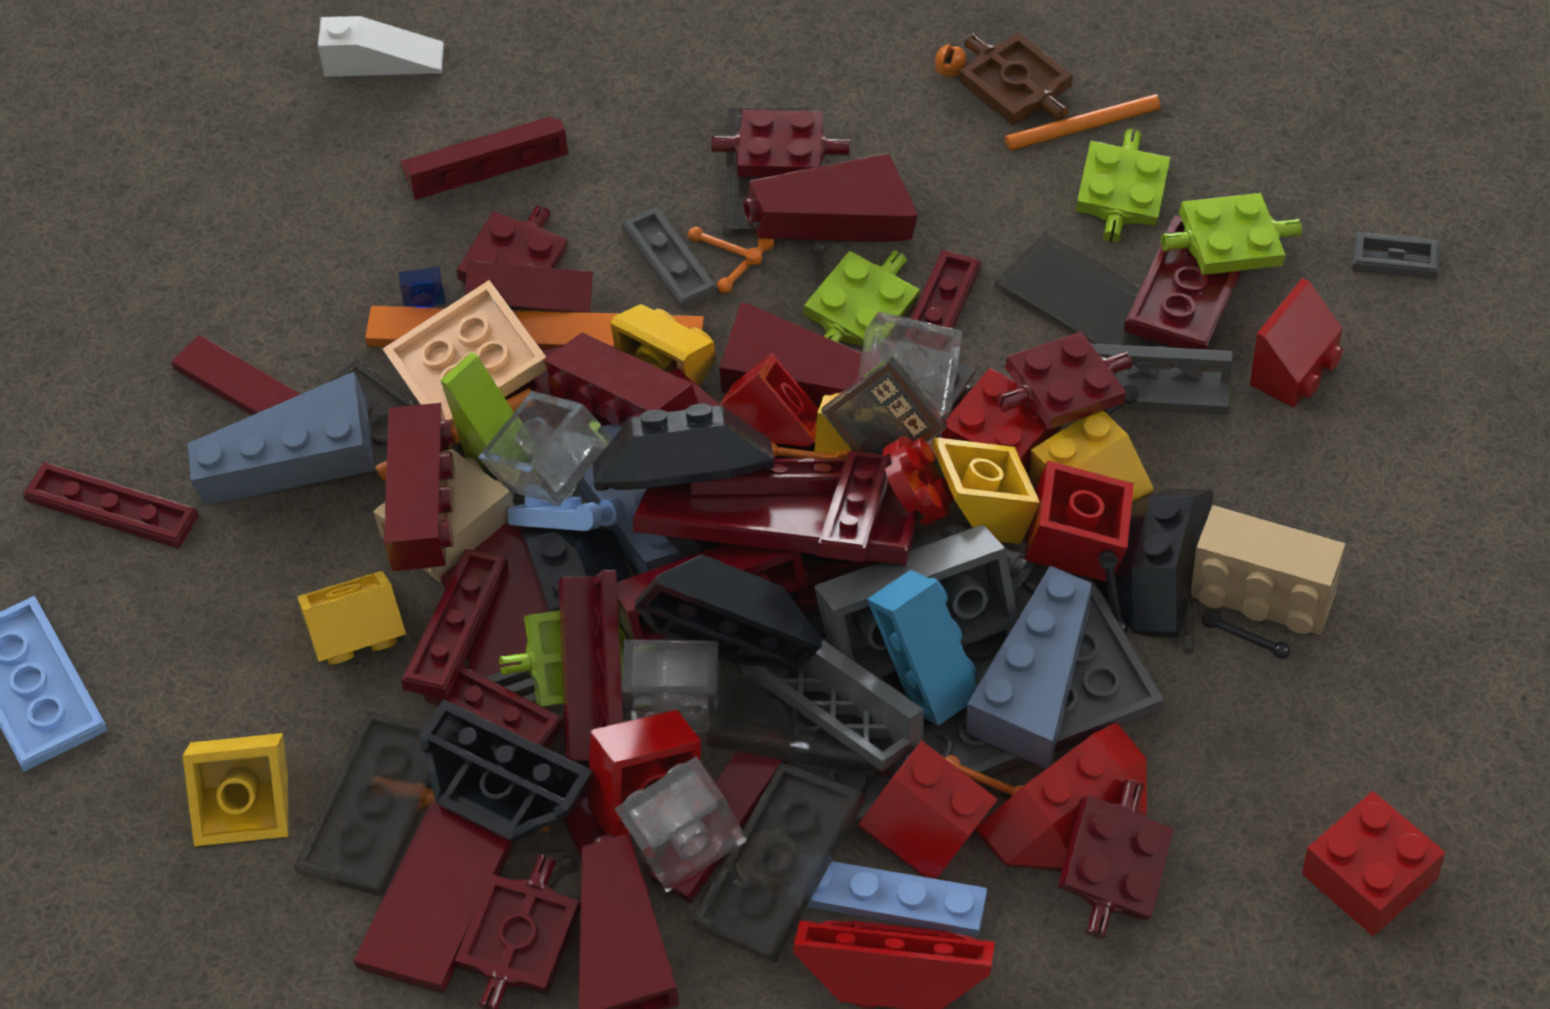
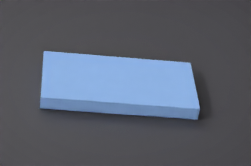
[0,596,108,772]

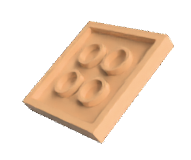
[383,280,547,426]

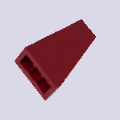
[743,153,918,242]
[719,303,883,408]
[579,833,680,1009]

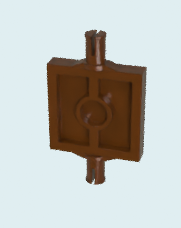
[959,32,1073,125]

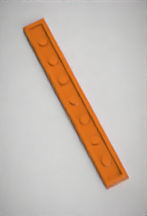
[365,306,704,351]

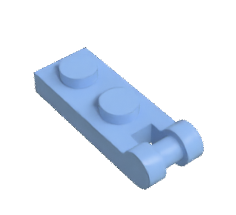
[507,495,625,531]

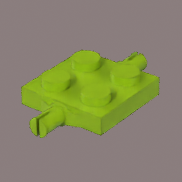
[1075,129,1170,243]
[1161,193,1302,275]
[803,250,920,352]
[499,611,655,707]

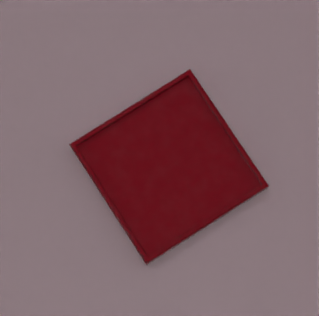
[633,402,941,565]

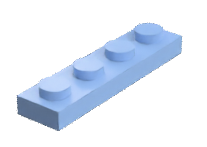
[789,855,987,937]

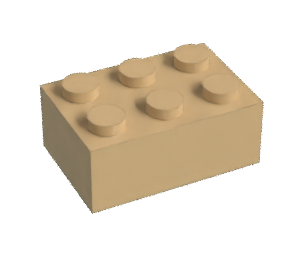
[1190,505,1346,635]

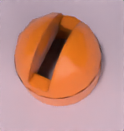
[935,44,967,77]

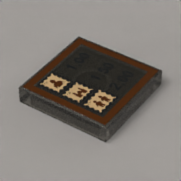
[821,355,947,456]

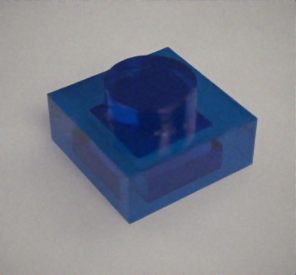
[398,266,446,308]

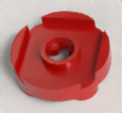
[883,436,955,526]

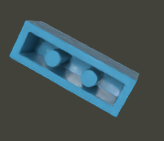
[867,570,978,726]

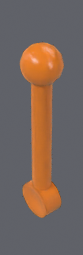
[688,227,762,265]
[717,238,774,294]
[771,442,849,458]
[944,755,1023,797]

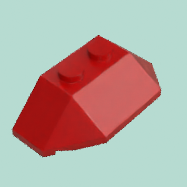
[975,722,1147,871]
[793,920,995,1009]

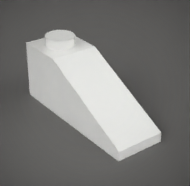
[318,16,444,77]

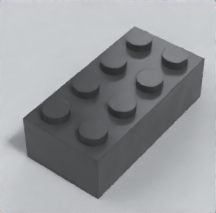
[814,524,1018,678]

